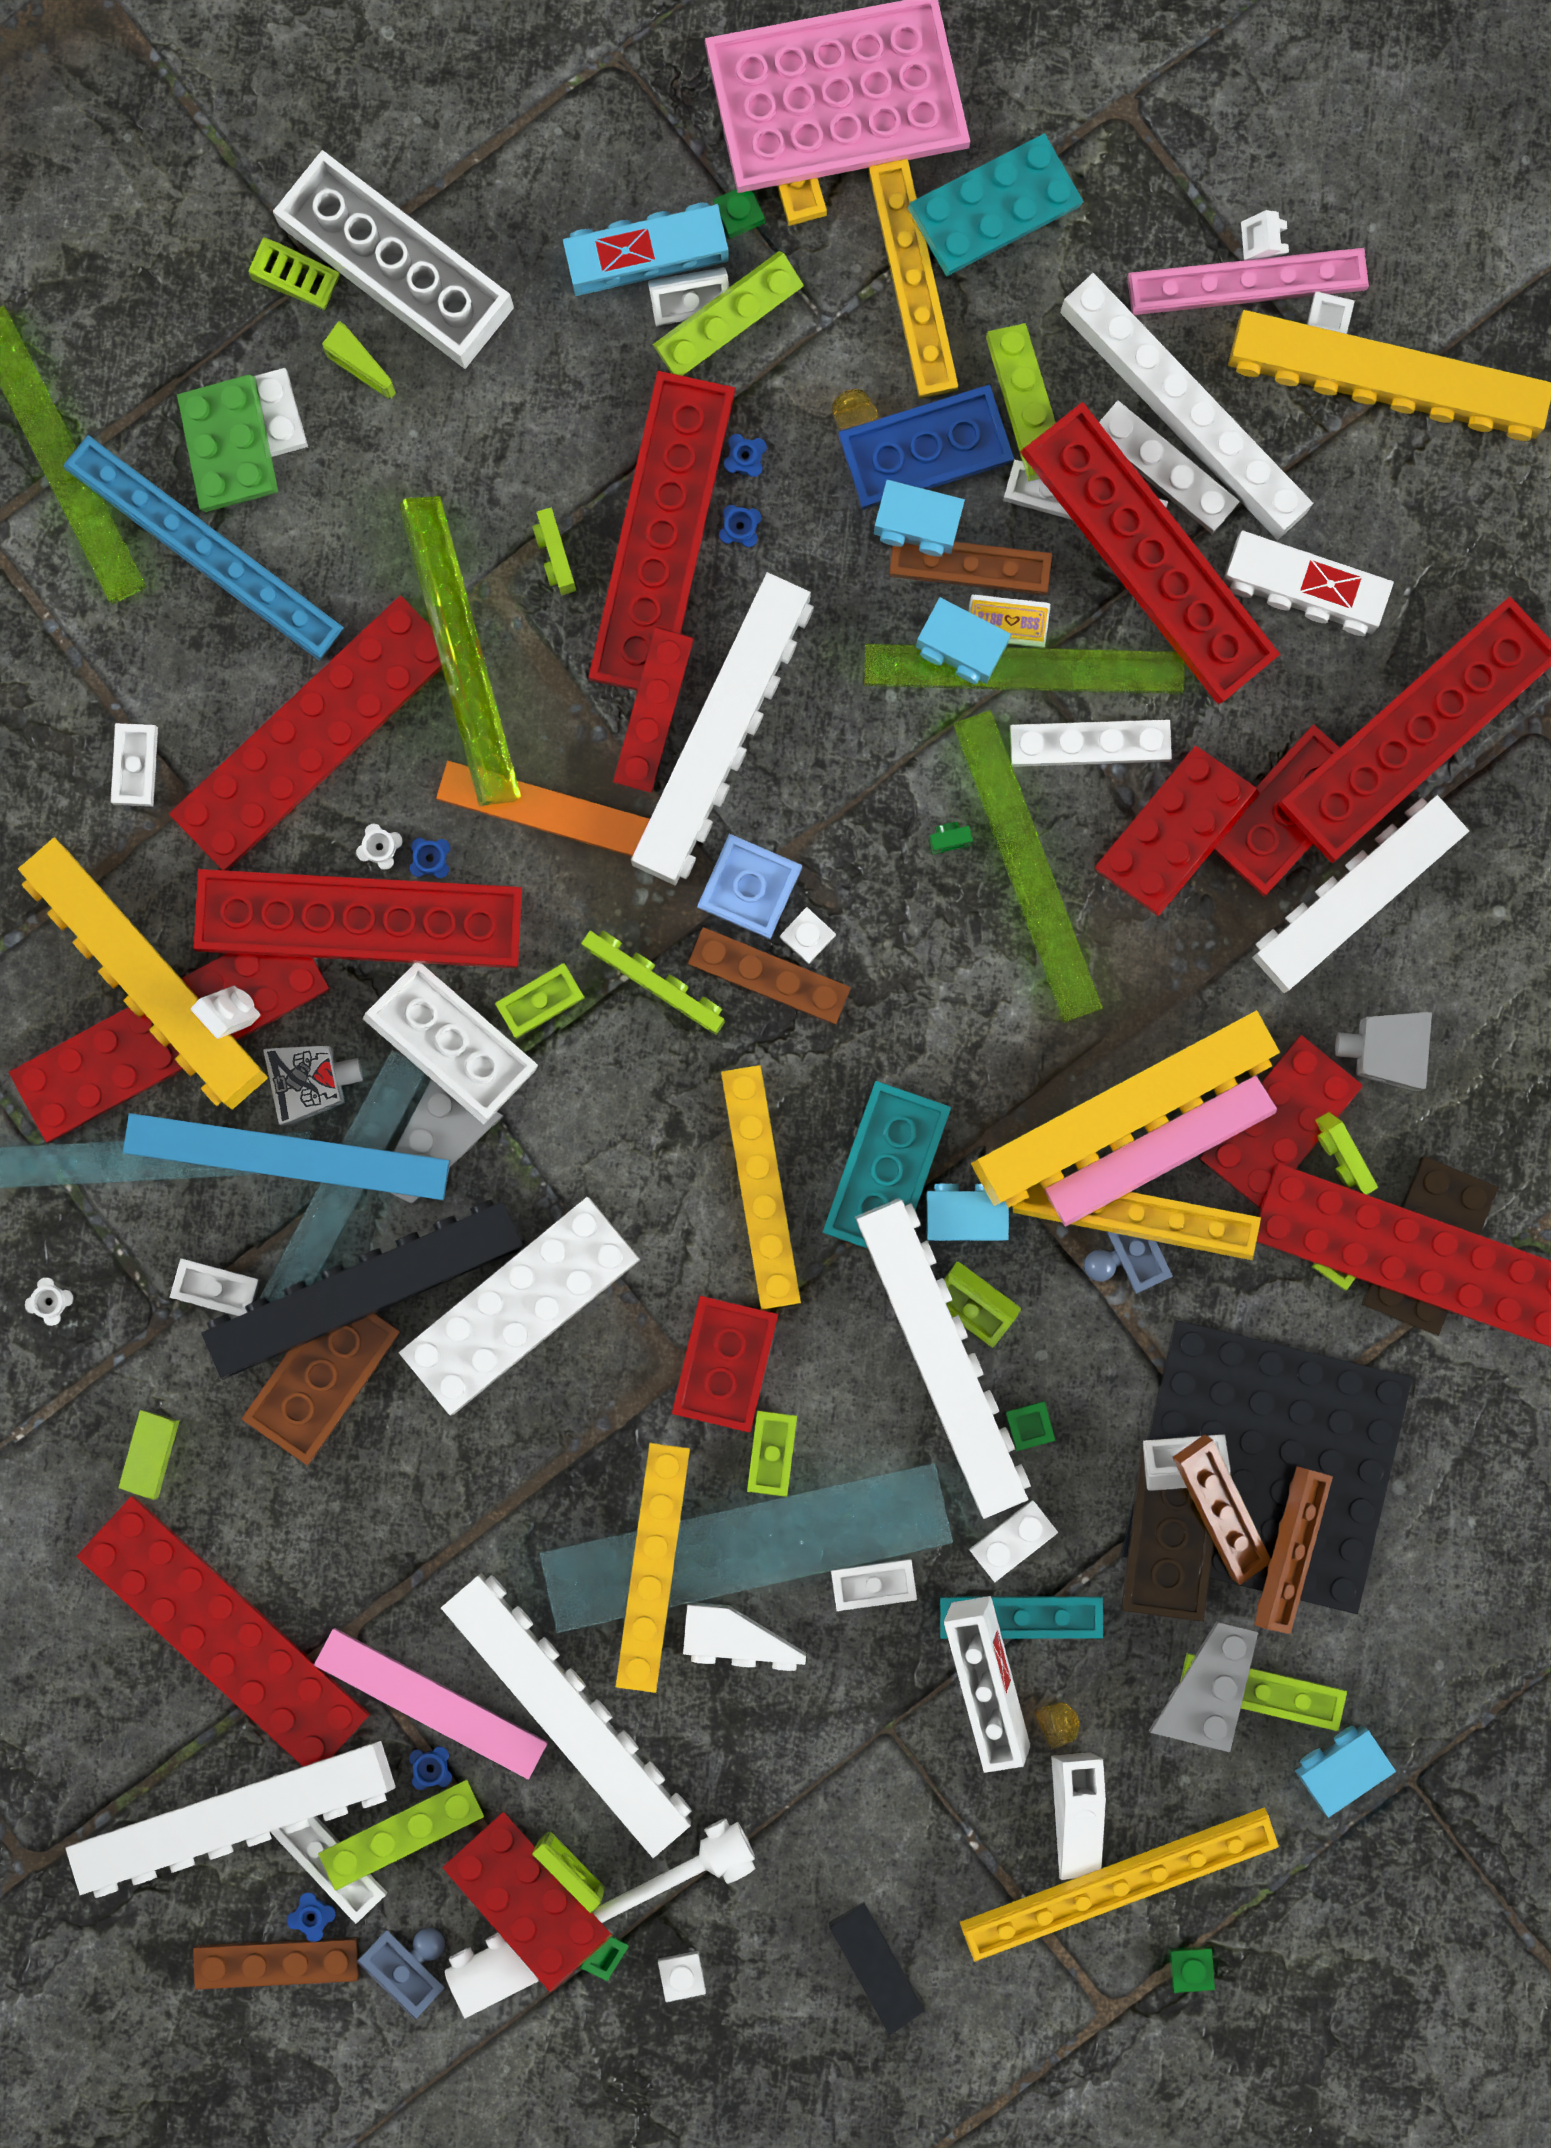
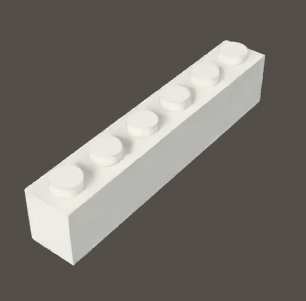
[1252,795,1469,993]

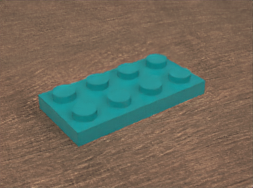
[907,133,1084,277]
[822,1081,951,1249]

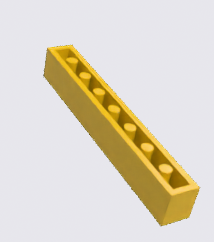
[1228,310,1551,441]
[18,837,269,1110]
[971,1010,1280,1208]

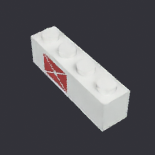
[1223,530,1394,636]
[944,1596,1030,1773]

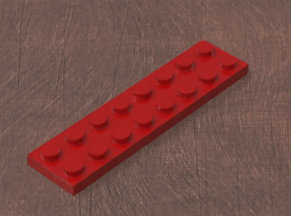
[588,371,735,691]
[1020,402,1280,705]
[169,595,457,871]
[1277,596,1551,864]
[193,869,522,969]
[8,953,331,1143]
[1256,1163,1551,1348]
[76,1496,371,1767]

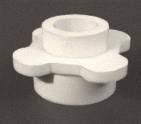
[356,824,403,870]
[25,1278,73,1326]

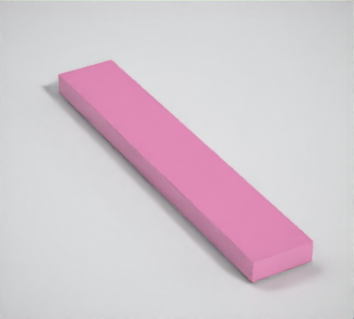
[1127,248,1369,315]
[1045,1075,1277,1227]
[314,1628,548,1780]

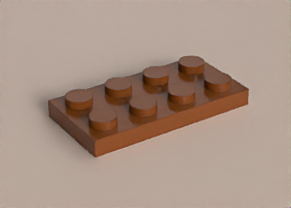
[241,1313,402,1465]

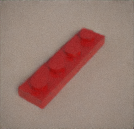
[613,627,695,793]

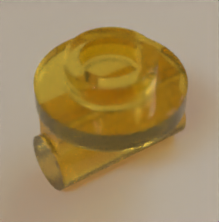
[832,389,878,430]
[1034,1702,1080,1750]

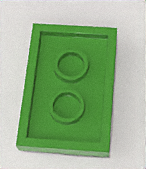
[177,374,279,512]

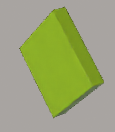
[532,1831,605,1913]

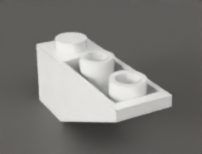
[683,1602,806,1671]
[1051,1752,1106,1880]

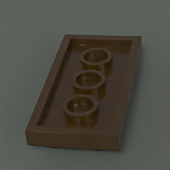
[1361,1156,1499,1336]
[1121,1447,1214,1622]

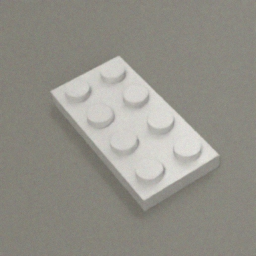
[363,963,538,1124]

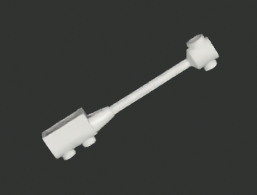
[445,1818,755,2018]

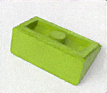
[944,1262,1021,1348]
[119,1410,180,1500]

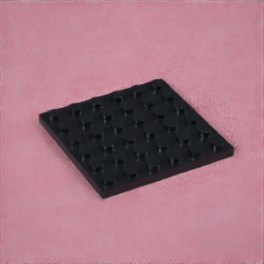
[1120,1320,1413,1615]

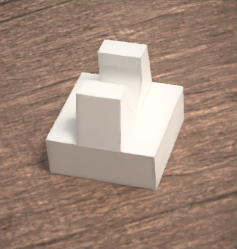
[1241,210,1289,260]

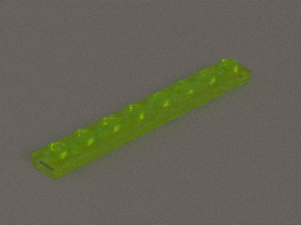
[0,305,147,605]
[399,496,521,806]
[864,644,1185,694]
[953,710,1103,1023]

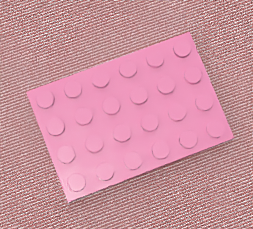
[705,0,970,193]

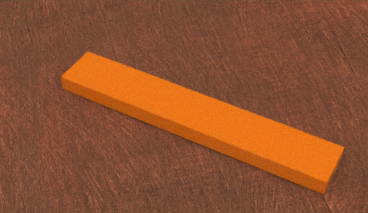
[436,760,650,857]

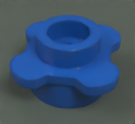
[724,434,767,477]
[719,505,762,548]
[409,838,451,879]
[409,1746,452,1790]
[287,1892,336,1942]

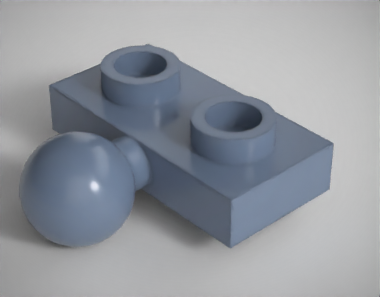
[1084,1231,1173,1294]
[356,1928,445,2019]

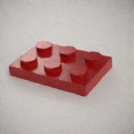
[672,1296,778,1433]

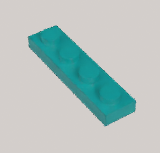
[940,1596,1103,1639]

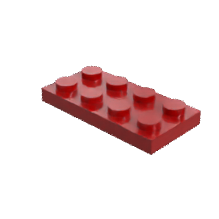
[1213,724,1340,897]
[1094,745,1259,917]
[1199,1035,1363,1209]
[442,1812,612,1993]

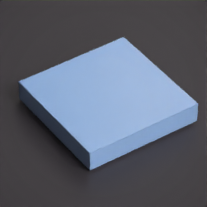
[697,834,802,940]

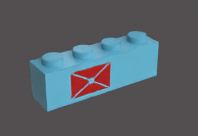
[563,203,729,296]

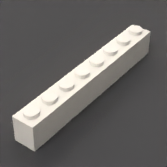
[1060,273,1313,541]
[631,572,814,886]
[855,1198,1031,1519]
[441,1573,692,1858]
[66,1741,396,1898]

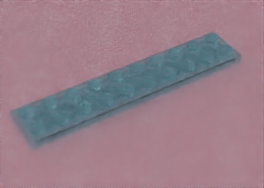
[539,1463,953,1633]

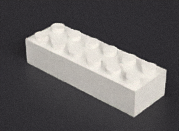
[273,150,514,369]
[398,1197,640,1415]

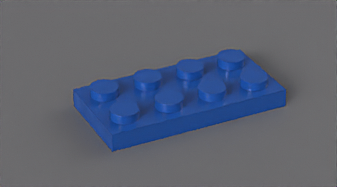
[838,384,1014,510]

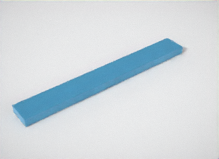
[63,435,344,661]
[123,1113,450,1200]

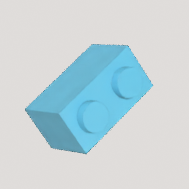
[874,480,965,557]
[916,597,1011,684]
[926,1184,1009,1241]
[1295,1726,1396,1818]

